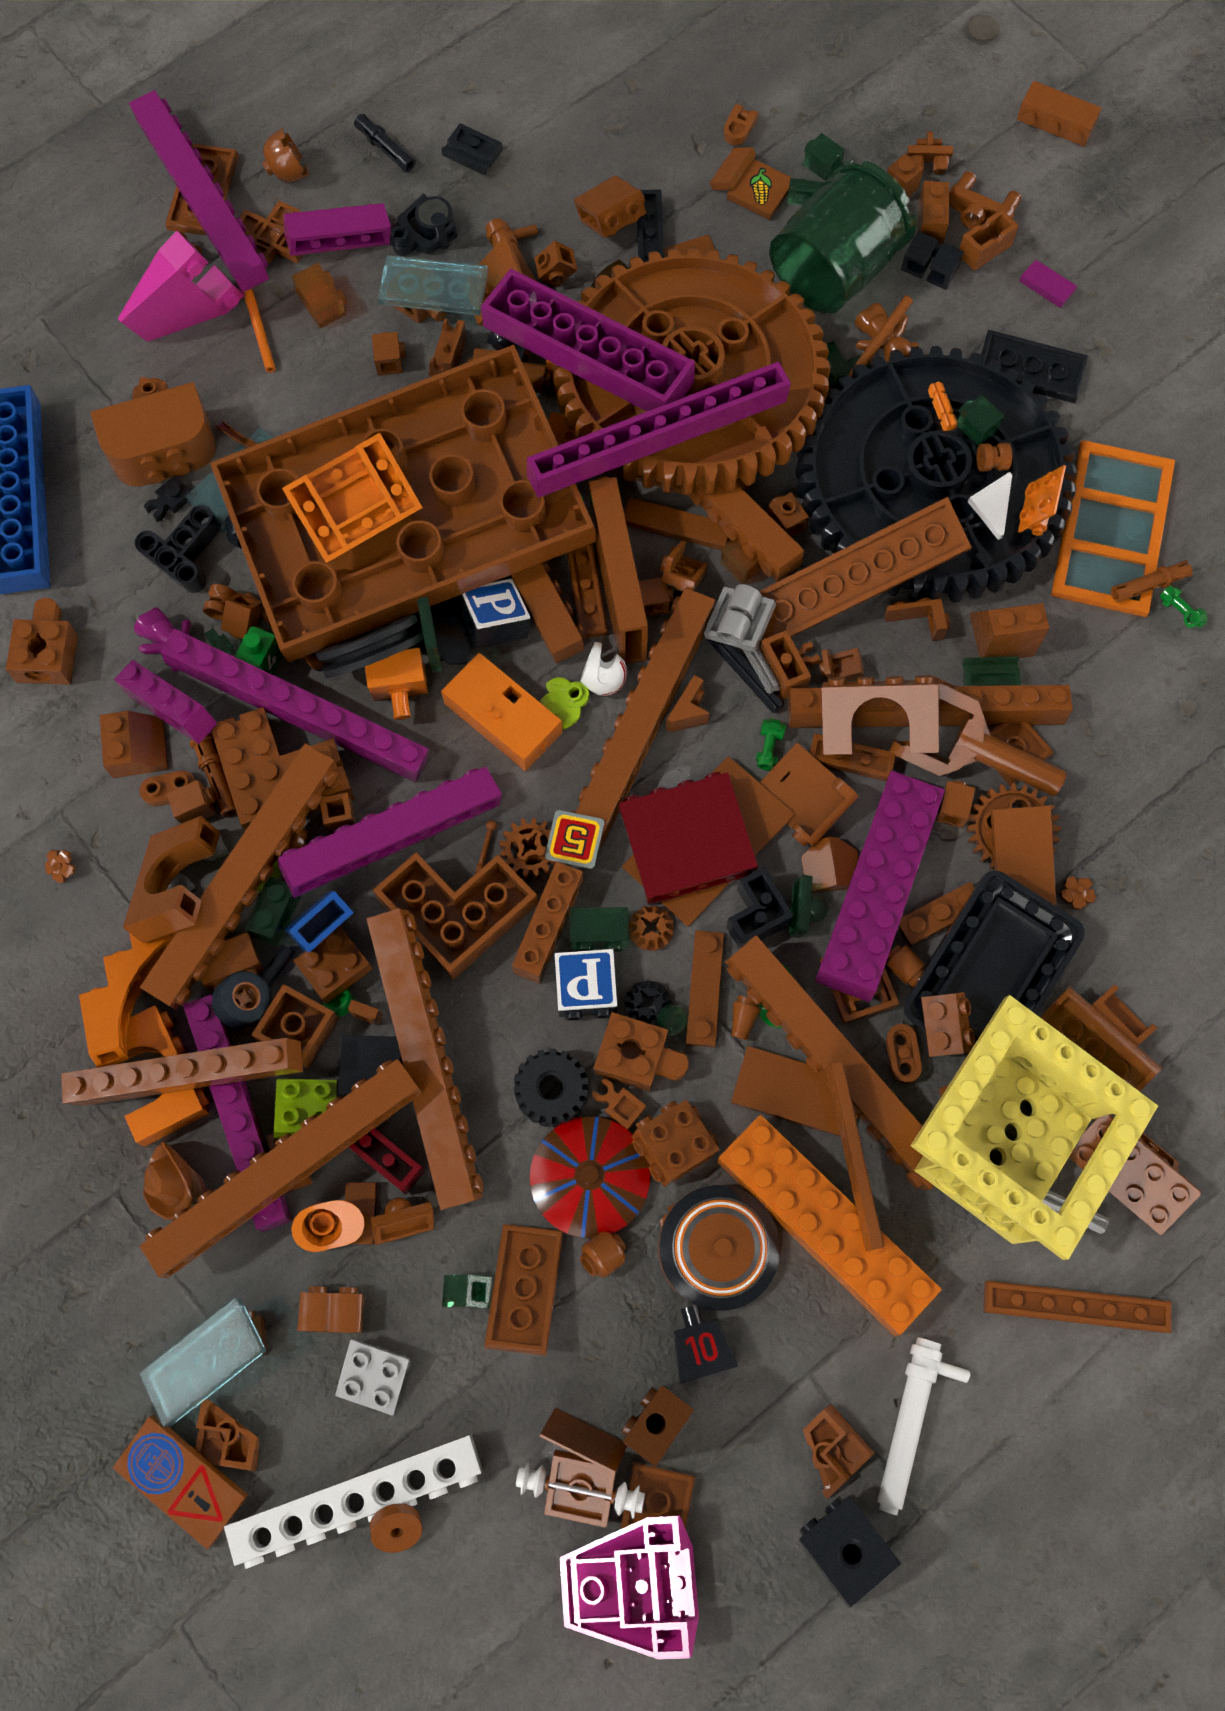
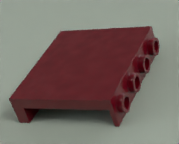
[619,772,758,905]

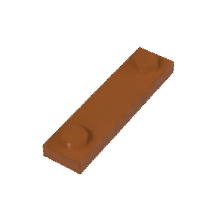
[686,930,724,1048]

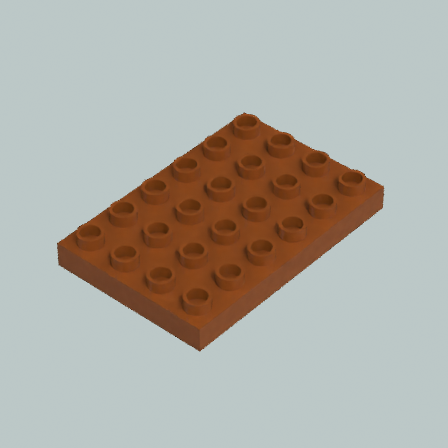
[210,345,596,663]

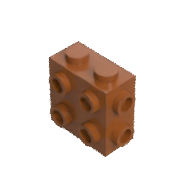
[573,175,646,238]
[632,1099,720,1188]

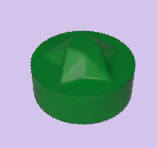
[323,989,354,1017]

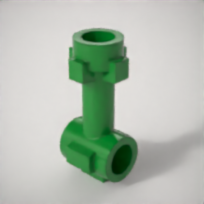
[1160,585,1207,628]
[755,718,786,771]

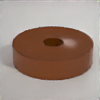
[369,1503,422,1553]

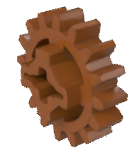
[499,818,556,880]

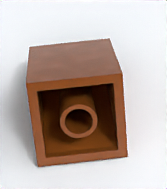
[970,603,1050,664]

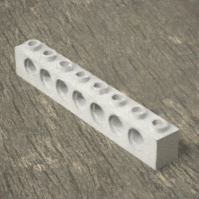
[224,1435,483,1569]

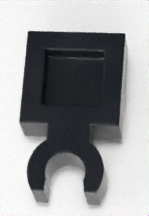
[144,475,194,522]

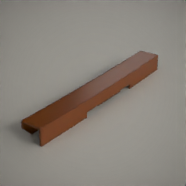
[215,421,257,448]

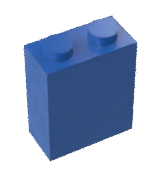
[284,891,354,953]

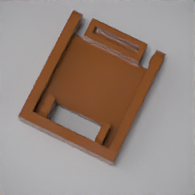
[819,958,899,1025]

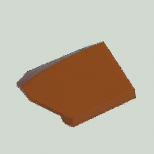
[801,837,859,894]

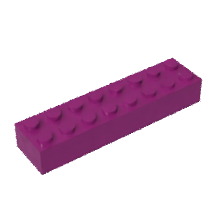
[481,268,695,411]
[814,771,945,1002]

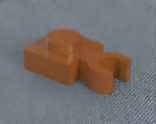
[592,1079,646,1130]

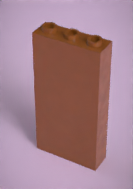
[589,477,648,664]

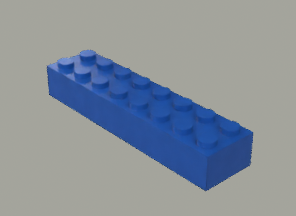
[0,385,51,594]

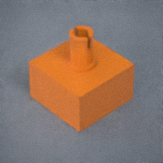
[365,648,429,720]

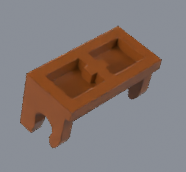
[428,319,467,376]

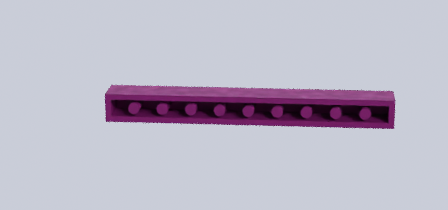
[128,90,269,293]
[527,361,791,498]
[160,629,428,783]

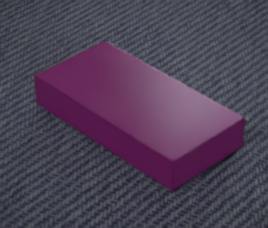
[1019,259,1077,308]

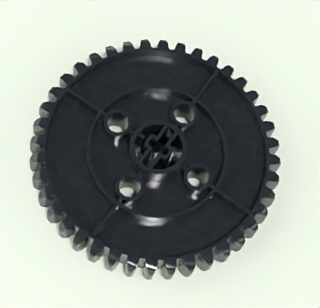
[795,346,1077,603]

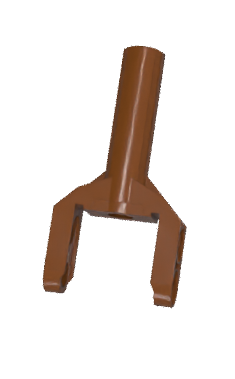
[889,675,1066,797]

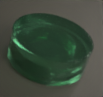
[657,1004,687,1035]

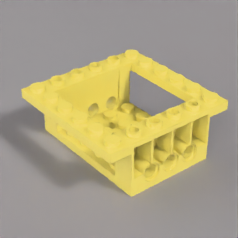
[910,995,1158,1260]

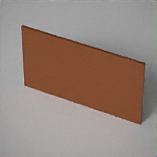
[621,756,795,927]

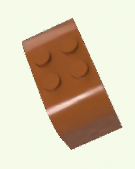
[90,382,216,486]

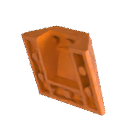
[282,433,423,563]

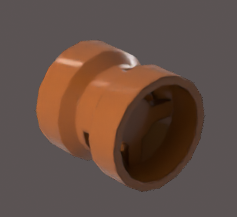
[977,443,1012,472]
[202,584,236,621]

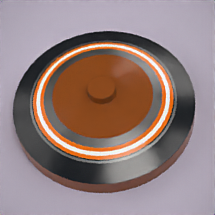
[658,1185,780,1311]

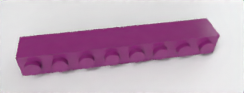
[278,767,502,898]
[183,994,292,1232]

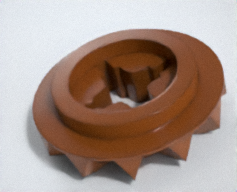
[628,905,674,951]

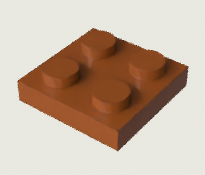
[293,926,373,1004]

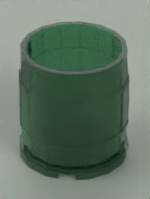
[769,159,917,314]

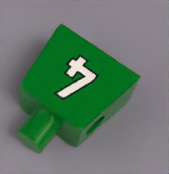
[235,626,283,675]

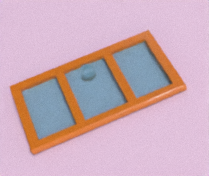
[1051,440,1175,617]

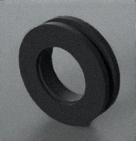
[316,614,424,678]

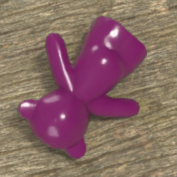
[134,607,192,672]

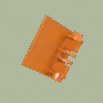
[1018,465,1066,536]

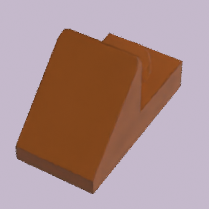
[666,675,709,732]

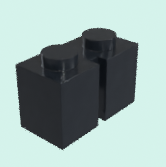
[901,232,964,290]

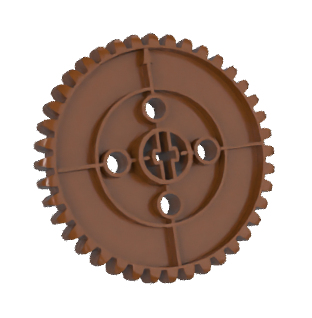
[553,248,830,495]

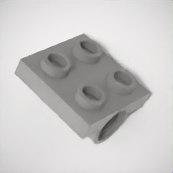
[704,584,776,652]

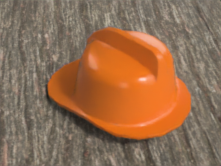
[291,1200,365,1252]

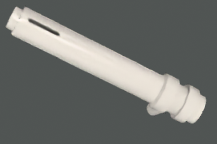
[877,1337,970,1515]

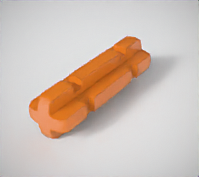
[928,382,958,432]

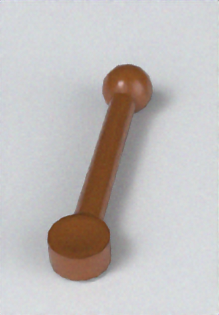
[475,820,497,874]

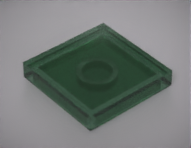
[417,597,442,672]

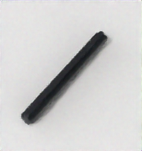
[673,590,784,713]

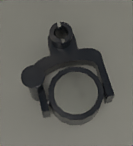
[391,193,458,256]

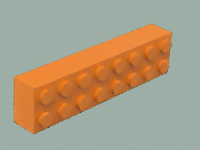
[717,1114,942,1337]

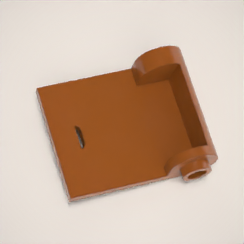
[760,742,859,847]

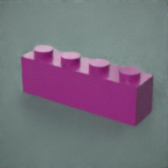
[284,203,391,256]
[114,659,217,744]

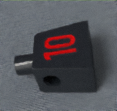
[673,1305,738,1384]

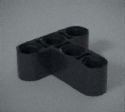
[134,504,221,593]

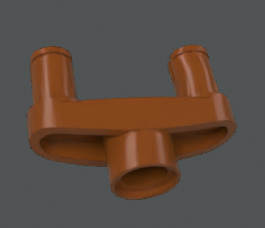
[949,171,1022,230]

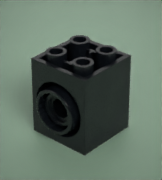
[799,1496,902,1608]

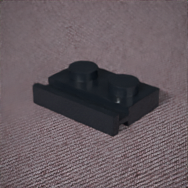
[441,123,503,175]

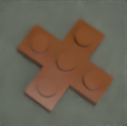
[239,200,304,265]

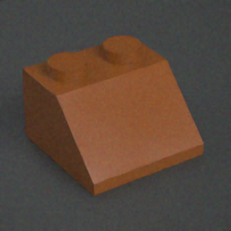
[99,711,168,778]

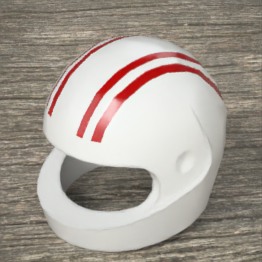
[580,642,628,696]

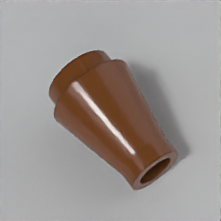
[731,995,762,1040]

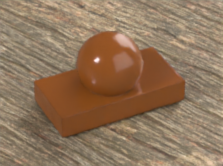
[371,1197,435,1245]

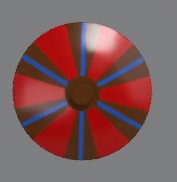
[530,1117,650,1239]

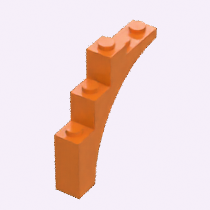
[79,931,177,1068]

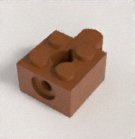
[5,598,78,685]
[594,1012,688,1092]

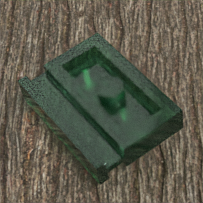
[961,656,1021,686]

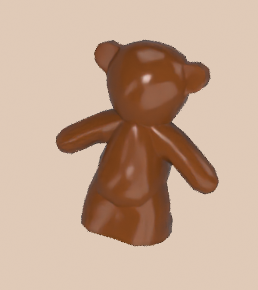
[855,303,919,362]

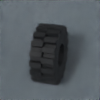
[514,1048,589,1127]

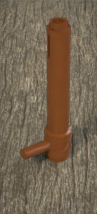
[485,218,538,281]

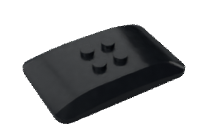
[903,871,1085,1057]

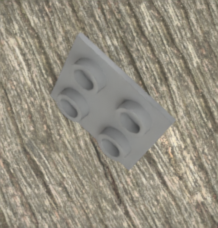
[335,1338,411,1416]

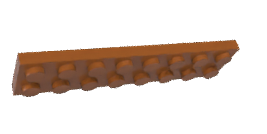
[759,497,972,639]

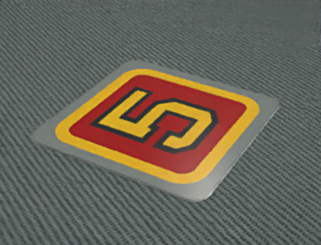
[545,810,604,869]

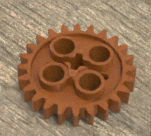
[966,783,1061,869]

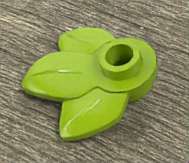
[540,677,590,730]

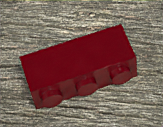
[348,1128,425,1195]

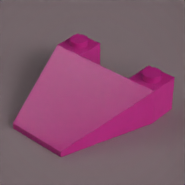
[117,231,244,342]

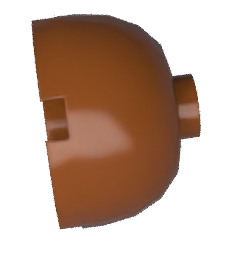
[262,127,310,183]

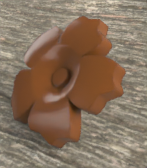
[45,849,76,883]
[1060,876,1097,910]

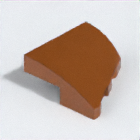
[195,1398,259,1472]
[803,1404,874,1499]

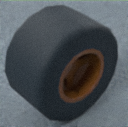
[212,971,271,1028]

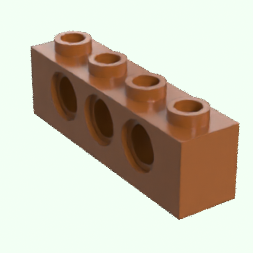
[512,861,584,984]

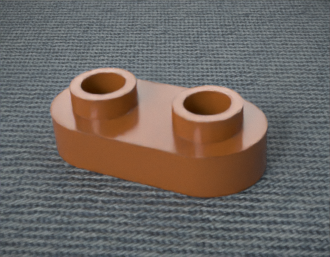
[139,770,196,807]
[885,1024,922,1084]

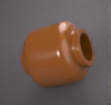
[580,1231,626,1278]

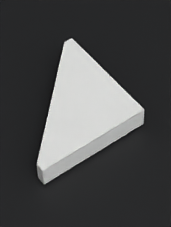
[968,472,1012,540]

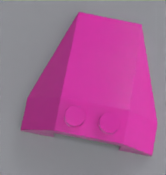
[560,1515,699,1659]

